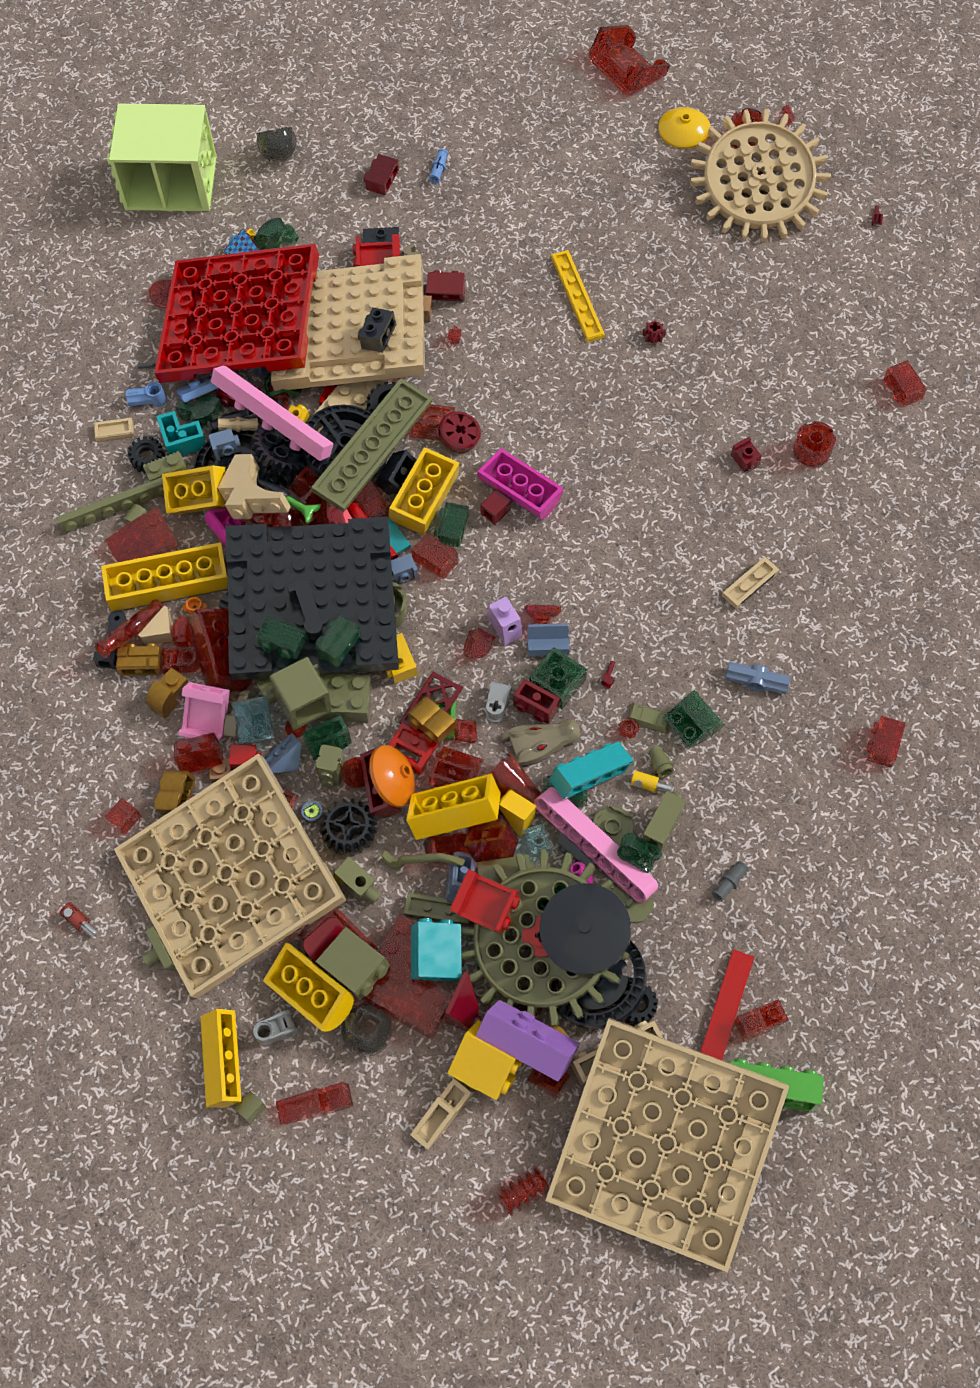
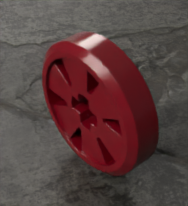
[438,411,481,452]

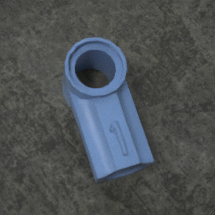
[126,382,167,407]

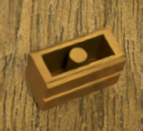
[116,643,163,676]

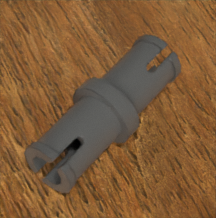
[712,861,749,902]

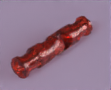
[95,599,164,658]

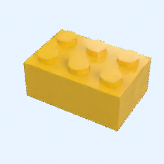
[162,465,226,515]

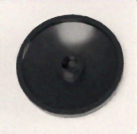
[540,883,631,975]

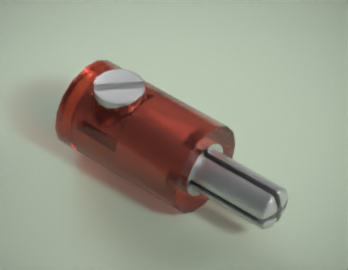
[60,902,97,937]

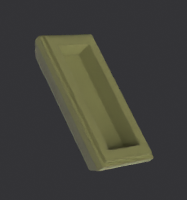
[626,703,672,734]

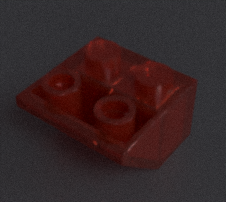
[428,746,484,787]

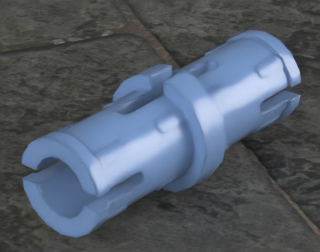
[429,149,448,184]

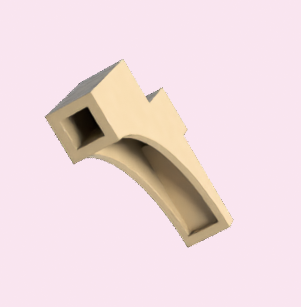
[217,454,291,519]

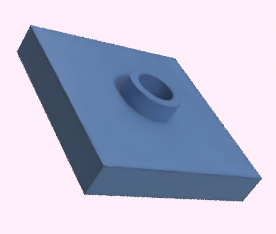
[175,376,218,402]

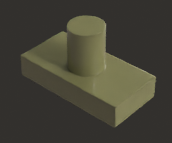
[142,927,177,971]

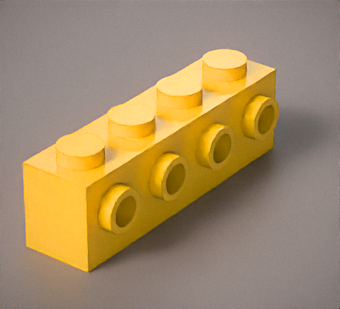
[200,1009,242,1108]

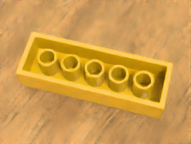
[101,542,228,612]

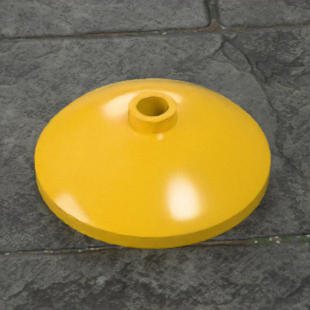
[658,107,711,149]

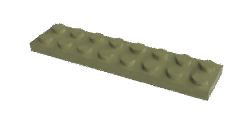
[311,378,433,512]

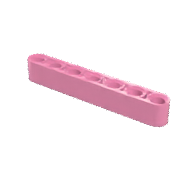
[534,787,658,903]

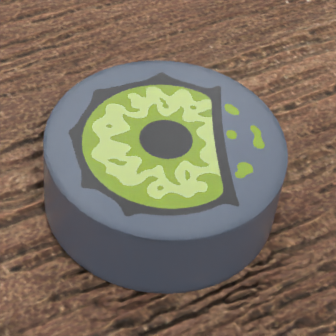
[301,801,323,823]

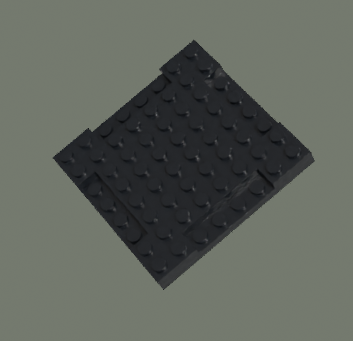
[226,517,399,681]

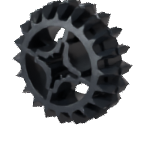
[319,798,377,856]

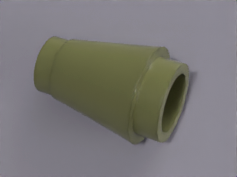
[649,746,674,778]

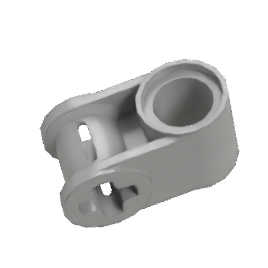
[486,682,512,723]
[253,1010,299,1046]

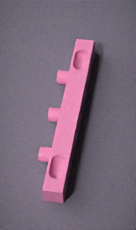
[211,365,334,461]

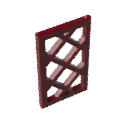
[399,671,463,733]

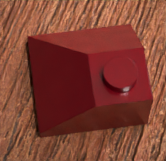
[445,971,481,1032]

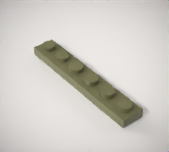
[56,477,164,533]

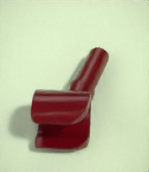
[871,205,883,226]
[601,661,615,689]

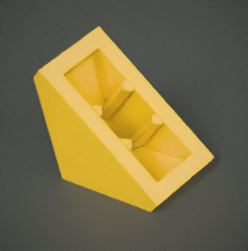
[499,790,536,837]

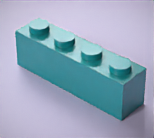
[549,741,634,800]

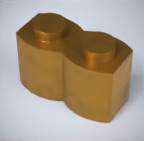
[408,696,456,744]
[154,770,195,815]

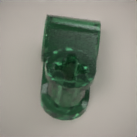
[617,833,662,873]

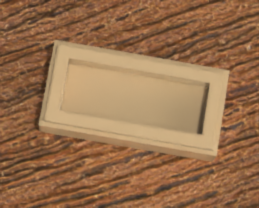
[94,417,134,442]

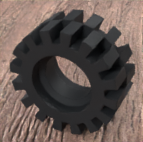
[128,436,165,473]
[616,984,658,1026]

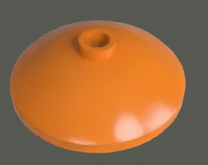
[370,745,415,808]

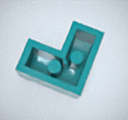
[156,411,205,456]

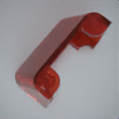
[589,25,670,95]

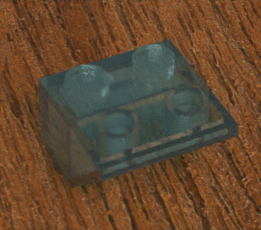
[232,696,274,744]

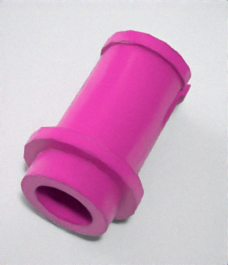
[570,862,594,884]

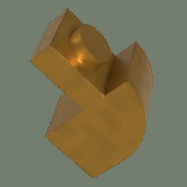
[146,668,188,719]

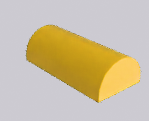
[263,943,354,1032]

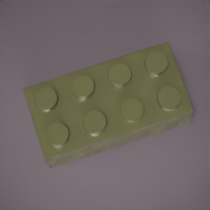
[285,674,372,723]

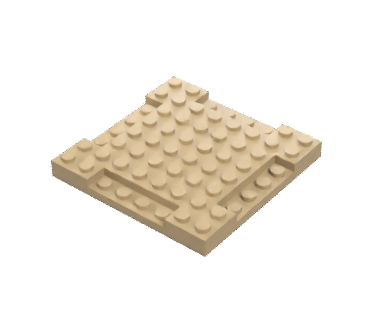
[271,254,425,391]
[114,754,347,999]
[545,1018,790,1272]

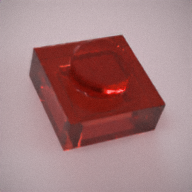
[454,719,478,743]

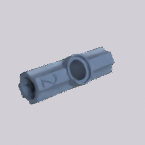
[725,662,790,695]

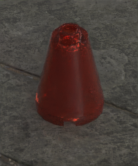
[490,752,541,804]

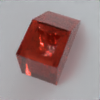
[734,999,789,1042]

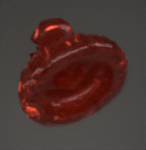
[524,605,562,624]

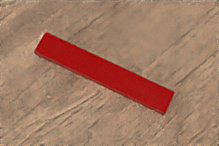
[700,949,754,1060]

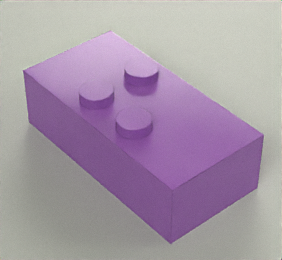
[475,1000,580,1081]

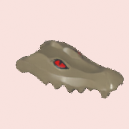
[500,719,581,769]

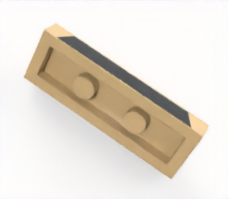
[722,557,779,609]

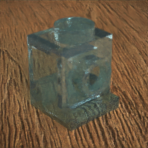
[523,823,553,860]

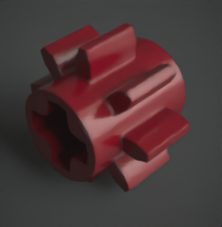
[642,320,666,345]

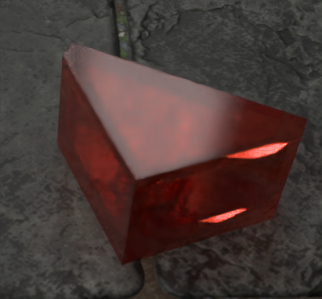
[527,1069,570,1100]

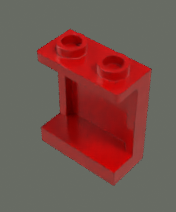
[352,234,401,267]
[450,869,521,934]

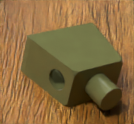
[333,856,381,905]

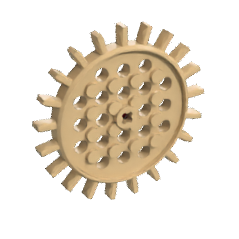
[690,109,831,242]

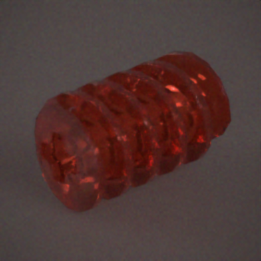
[496,1166,549,1216]

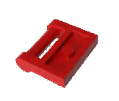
[388,723,439,775]

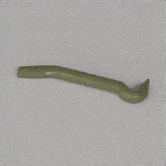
[381,850,465,869]

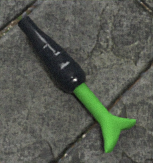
[256,478,321,524]

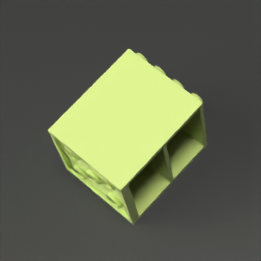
[107,104,217,211]

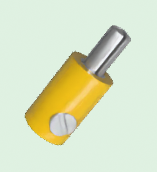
[630,770,672,792]

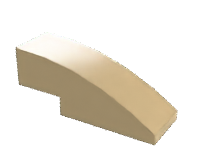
[410,1078,475,1150]

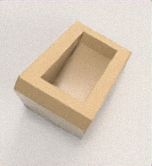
[138,605,173,645]

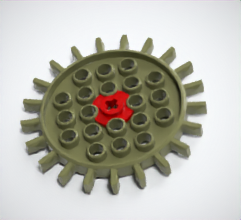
[461,849,630,1026]

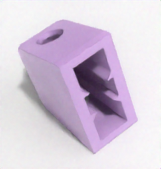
[486,597,523,645]

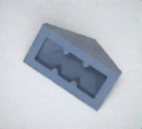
[264,733,301,773]

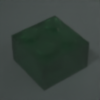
[529,647,587,709]

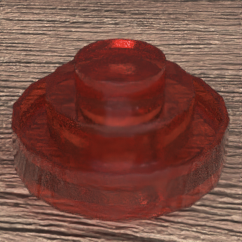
[341,757,365,789]

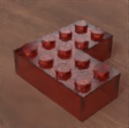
[361,914,453,1040]

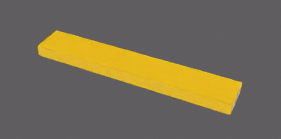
[551,250,605,343]

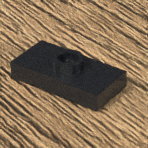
[363,227,399,243]

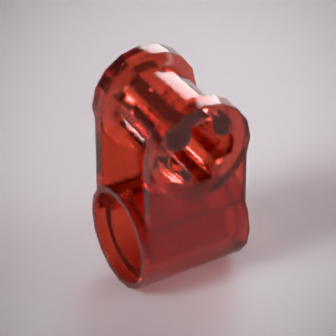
[160,647,202,674]

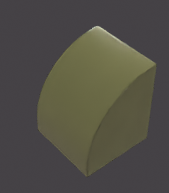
[234,1091,267,1125]

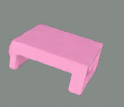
[178,682,230,744]

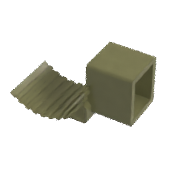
[254,657,331,730]

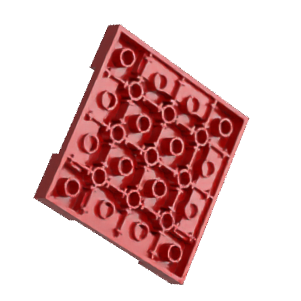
[154,244,319,383]

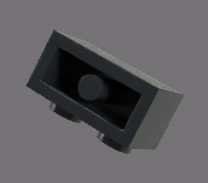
[358,307,397,353]
[375,450,417,495]

